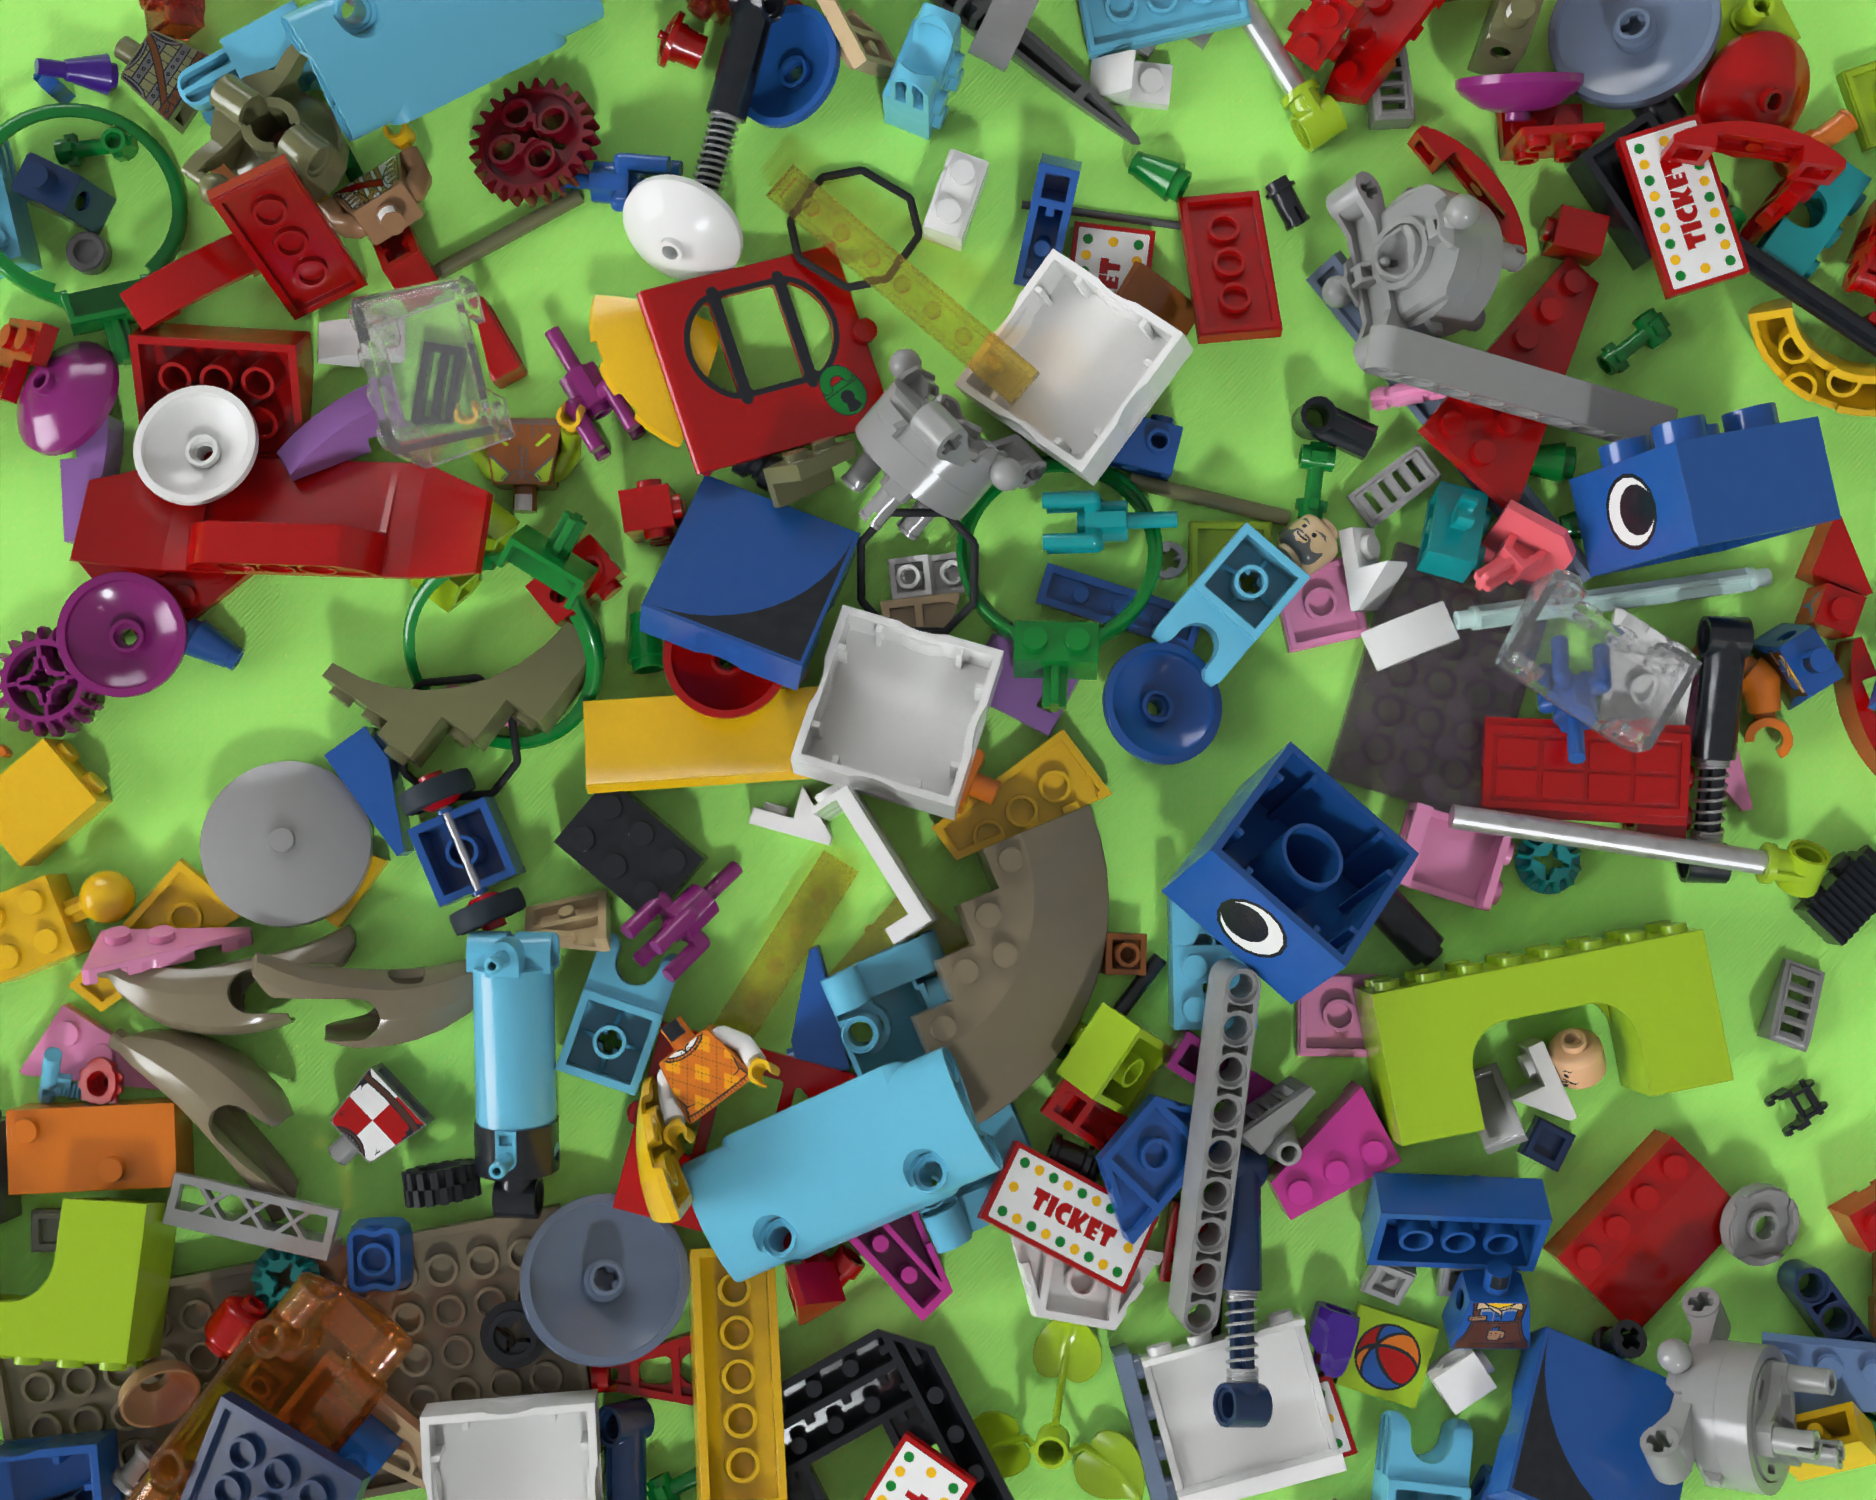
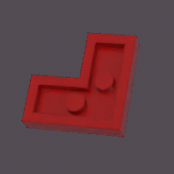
[0,318,59,404]

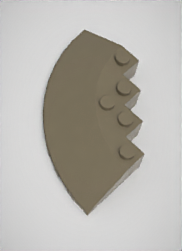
[910,805,1109,1124]

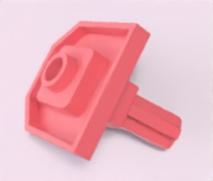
[1473,499,1576,592]

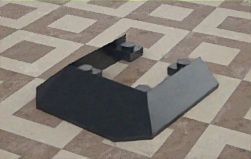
[781,1328,1015,1500]

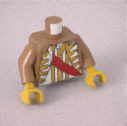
[317,123,432,245]

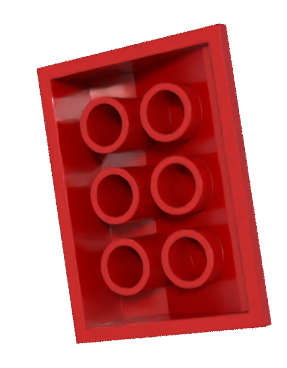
[128,323,314,459]
[1543,1129,1731,1332]

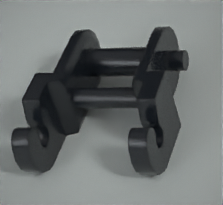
[1763,1078,1829,1137]

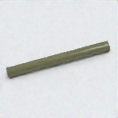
[433,189,585,280]
[1129,472,1290,526]

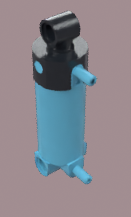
[466,931,560,1219]

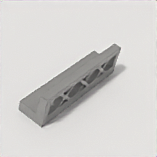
[162,1172,343,1261]

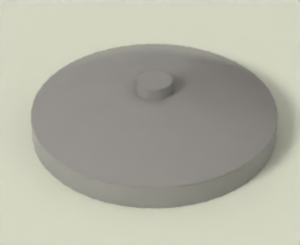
[200,761,374,928]

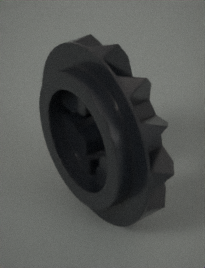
[480,1299,546,1369]

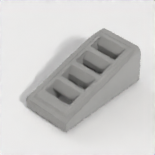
[1367,46,1415,130]
[1346,444,1442,528]
[1757,958,1825,1052]
[1241,1076,1316,1155]

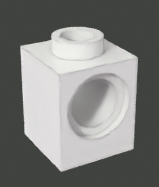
[1426,1349,1497,1415]

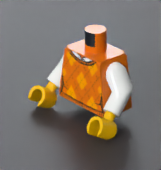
[657,1015,780,1151]

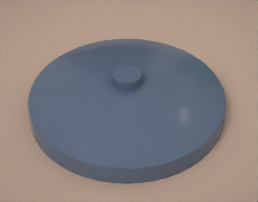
[1548,0,1722,110]
[519,1193,690,1367]

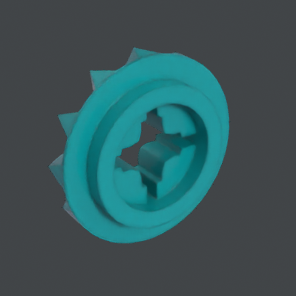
[1515,839,1582,894]
[250,1248,320,1313]

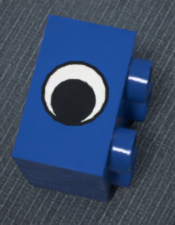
[1569,402,1841,577]
[1162,741,1419,1004]

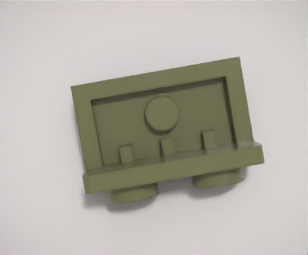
[763,436,858,508]

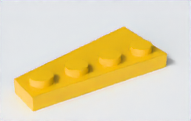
[931,729,1113,860]
[68,858,240,1012]

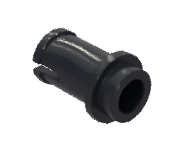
[1265,175,1310,232]

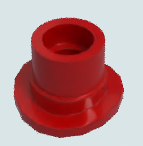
[657,11,708,70]

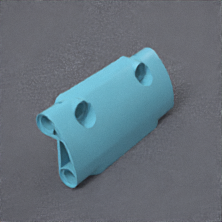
[281,0,604,141]
[820,929,1032,1253]
[682,1046,1003,1283]

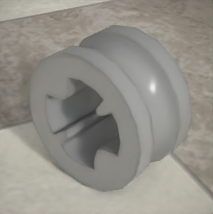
[1159,541,1187,580]

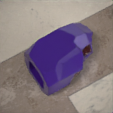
[1309,1301,1360,1378]

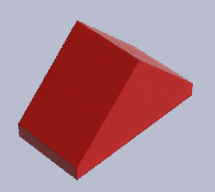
[1794,516,1873,596]
[785,1261,846,1326]

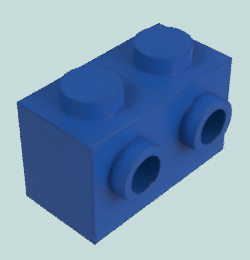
[1109,414,1183,481]

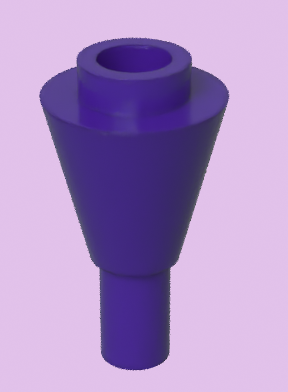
[34,53,119,96]

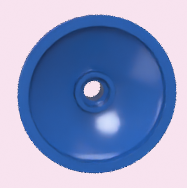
[748,4,841,128]
[1102,642,1222,765]

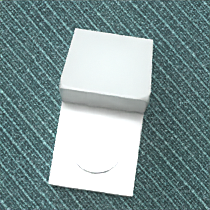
[1089,50,1173,110]
[1338,527,1408,612]
[749,786,833,845]
[1509,1037,1577,1121]

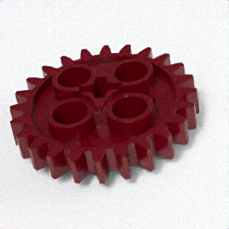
[469,77,601,208]

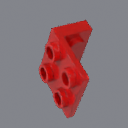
[1497,103,1605,166]

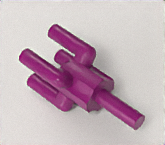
[545,326,647,462]
[620,861,743,982]

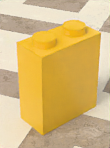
[0,738,113,867]

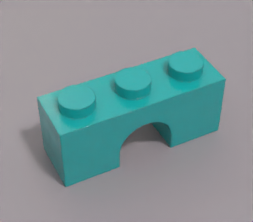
[1756,162,1872,280]

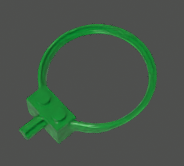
[0,103,188,366]
[956,456,1163,712]
[403,510,605,750]

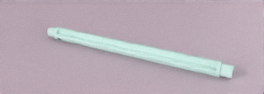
[1453,567,1772,631]

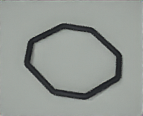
[787,166,923,291]
[857,508,979,635]
[399,674,522,801]

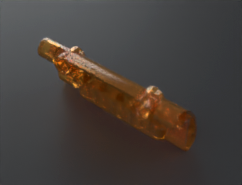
[126,1272,413,1500]

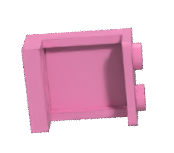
[1399,802,1515,911]

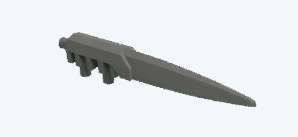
[929,0,1141,145]

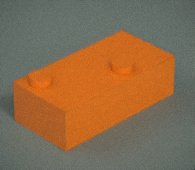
[6,1097,195,1195]

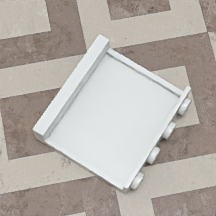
[810,784,939,944]
[1139,1309,1347,1500]

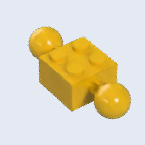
[0,870,136,984]

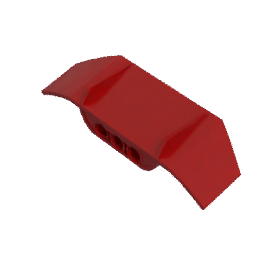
[69,457,494,579]

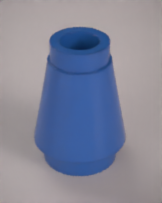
[185,618,245,671]

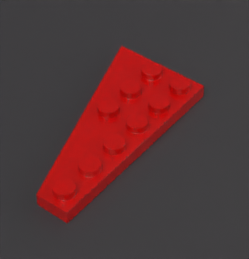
[1417,256,1599,510]

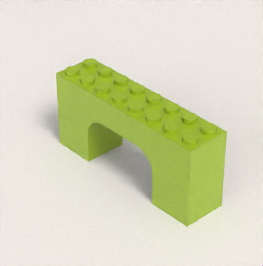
[1353,920,1734,1146]
[0,1197,177,1371]

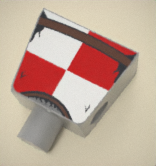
[328,1062,435,1166]

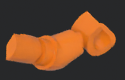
[1692,644,1793,758]

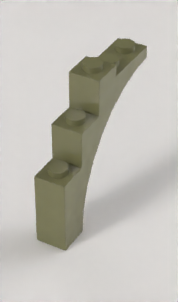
[322,621,607,769]

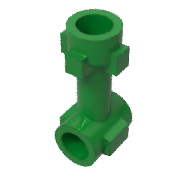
[54,127,139,168]
[1596,308,1672,376]
[1295,441,1336,520]
[647,1467,697,1500]

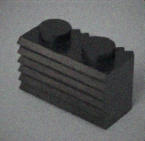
[1793,851,1876,946]

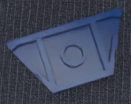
[1095,1093,1219,1244]

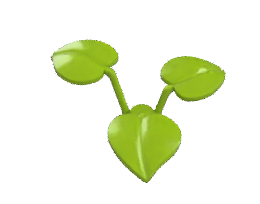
[973,1320,1145,1500]

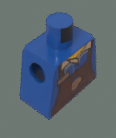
[1751,623,1844,710]
[1442,1259,1530,1349]

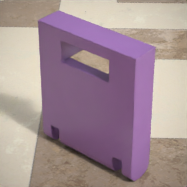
[986,625,1080,737]

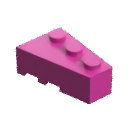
[1266,1080,1401,1220]
[848,1211,953,1322]

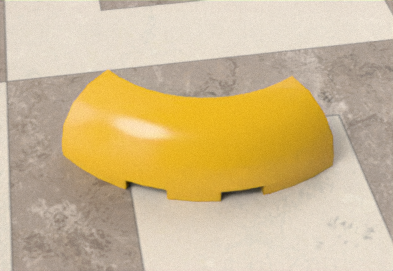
[1748,297,1876,417]

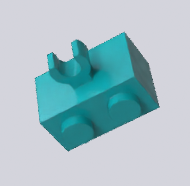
[1416,481,1492,583]

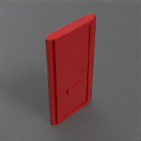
[1479,716,1691,826]

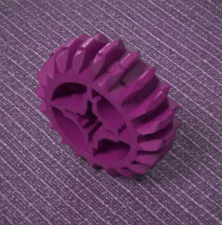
[0,626,104,737]

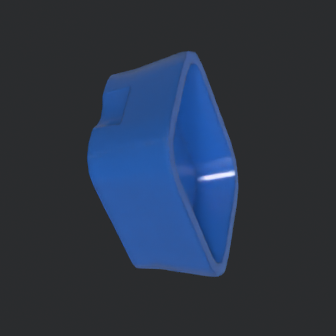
[347,1217,414,1293]

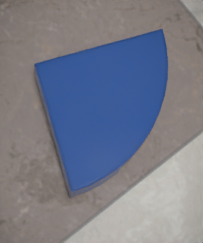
[33,73,76,103]

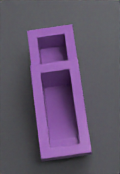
[277,377,406,481]
[60,415,124,544]

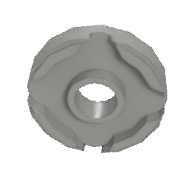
[1719,1182,1800,1266]

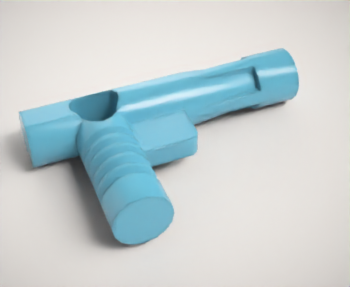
[38,1047,82,1104]

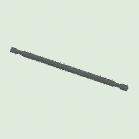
[1021,200,1180,230]

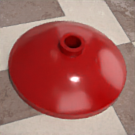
[1695,30,1810,158]
[663,641,782,719]

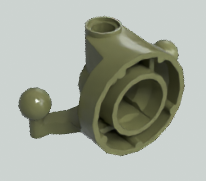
[181,44,349,206]

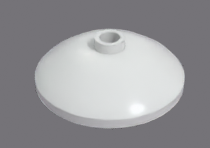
[623,174,743,281]
[133,385,259,506]

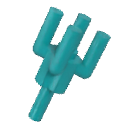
[1042,490,1178,554]

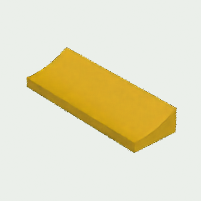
[583,686,819,794]
[687,1248,788,1500]

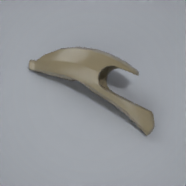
[97,924,357,1035]
[251,952,473,1048]
[109,1029,298,1223]

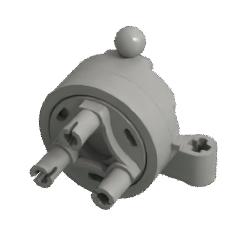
[1322,171,1527,375]
[841,349,1047,541]
[1640,1287,1845,1496]

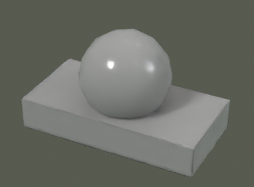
[1473,1062,1528,1155]

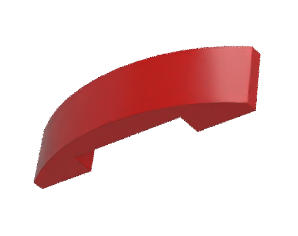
[1660,121,1847,186]
[1407,125,1527,255]
[120,234,261,332]
[1834,636,1876,776]
[1039,1077,1128,1151]

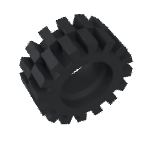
[401,1158,482,1208]

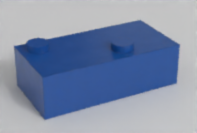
[1360,1172,1552,1272]

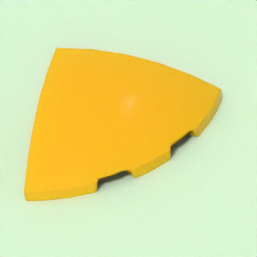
[589,295,719,448]
[636,1075,694,1223]

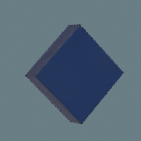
[1517,1115,1576,1172]

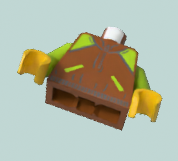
[454,401,586,514]

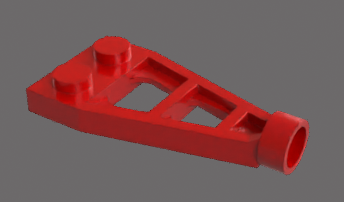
[591,1331,693,1405]

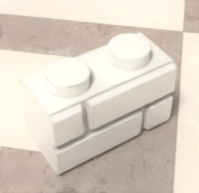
[923,149,989,251]

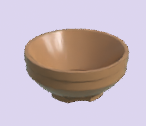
[118,1358,200,1428]

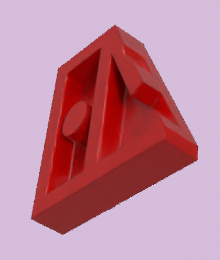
[1738,175,1820,244]

